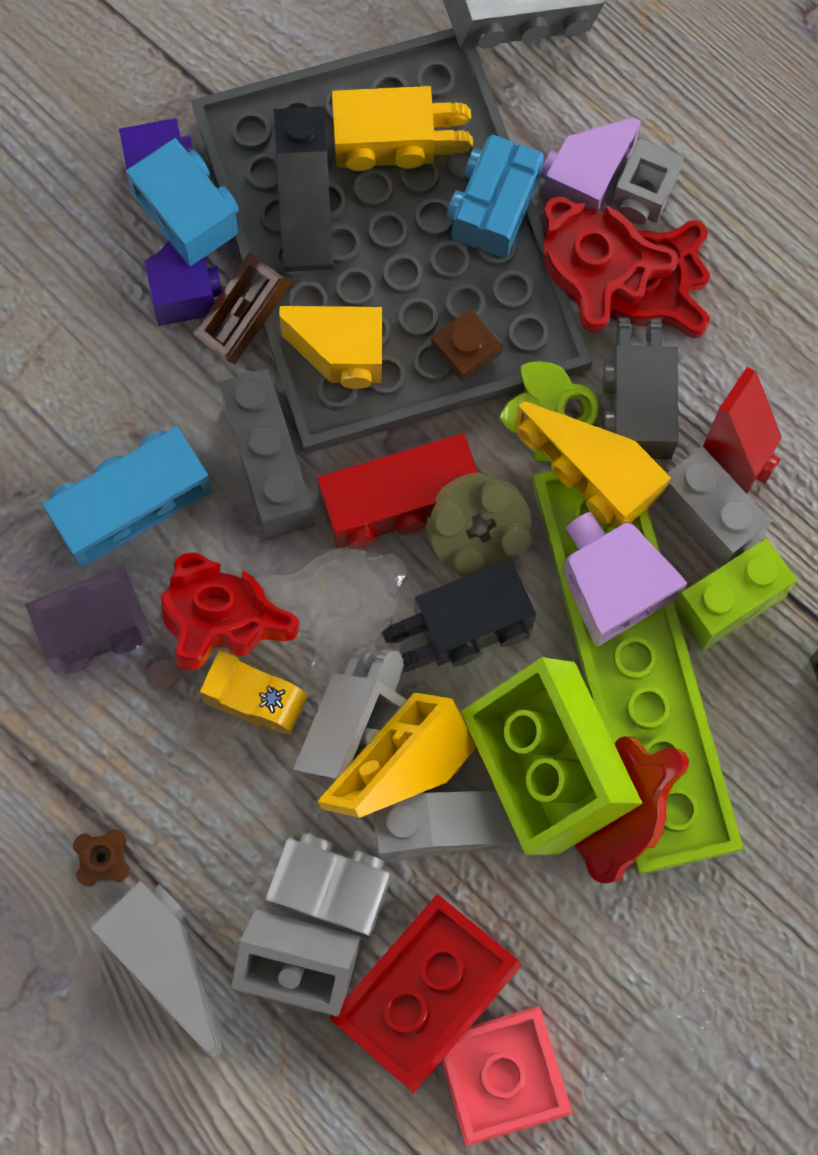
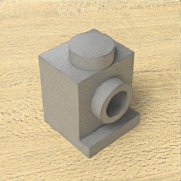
[612,139,684,224]

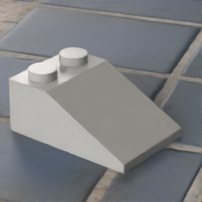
[90,880,224,1059]

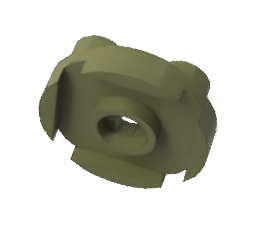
[426,473,532,578]

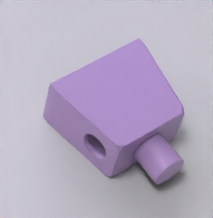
[563,512,687,647]

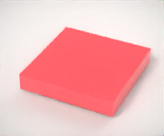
[441,1006,572,1147]

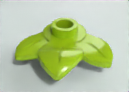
[499,361,599,462]

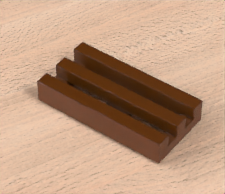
[193,252,292,365]

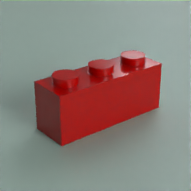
[317,433,478,550]

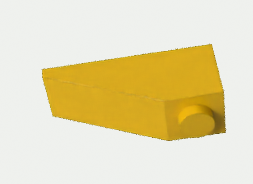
[317,692,477,818]

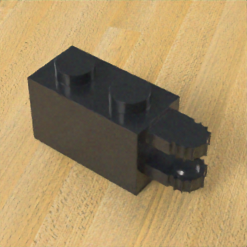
[381,558,536,673]

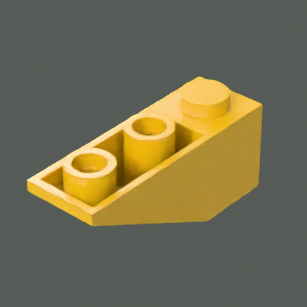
[515,401,671,529]

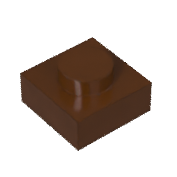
[431,309,503,382]

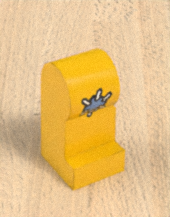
[200,649,308,735]

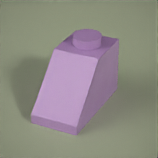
[540,117,641,211]

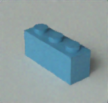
[42,426,213,569]

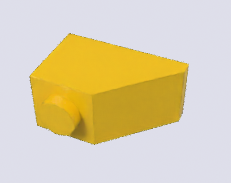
[279,306,382,389]

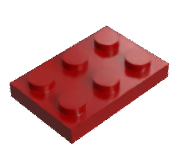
[329,893,522,1094]

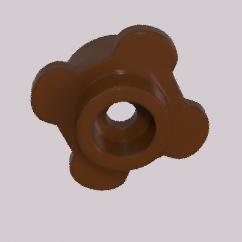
[73,829,130,887]

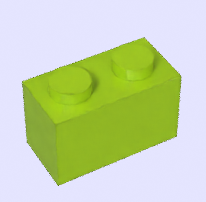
[675,538,797,651]

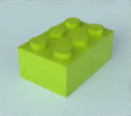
[461,657,643,855]

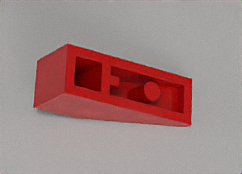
[703,366,782,494]

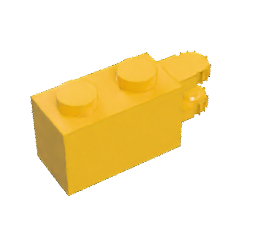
[332,86,473,171]

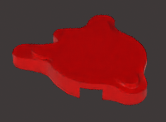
[541,197,679,332]
[610,220,710,338]
[161,553,300,670]
[574,736,689,884]

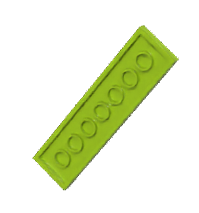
[532,471,744,876]

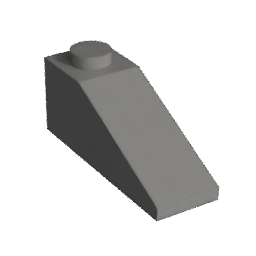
[373,790,521,863]

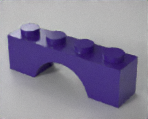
[119,118,222,326]

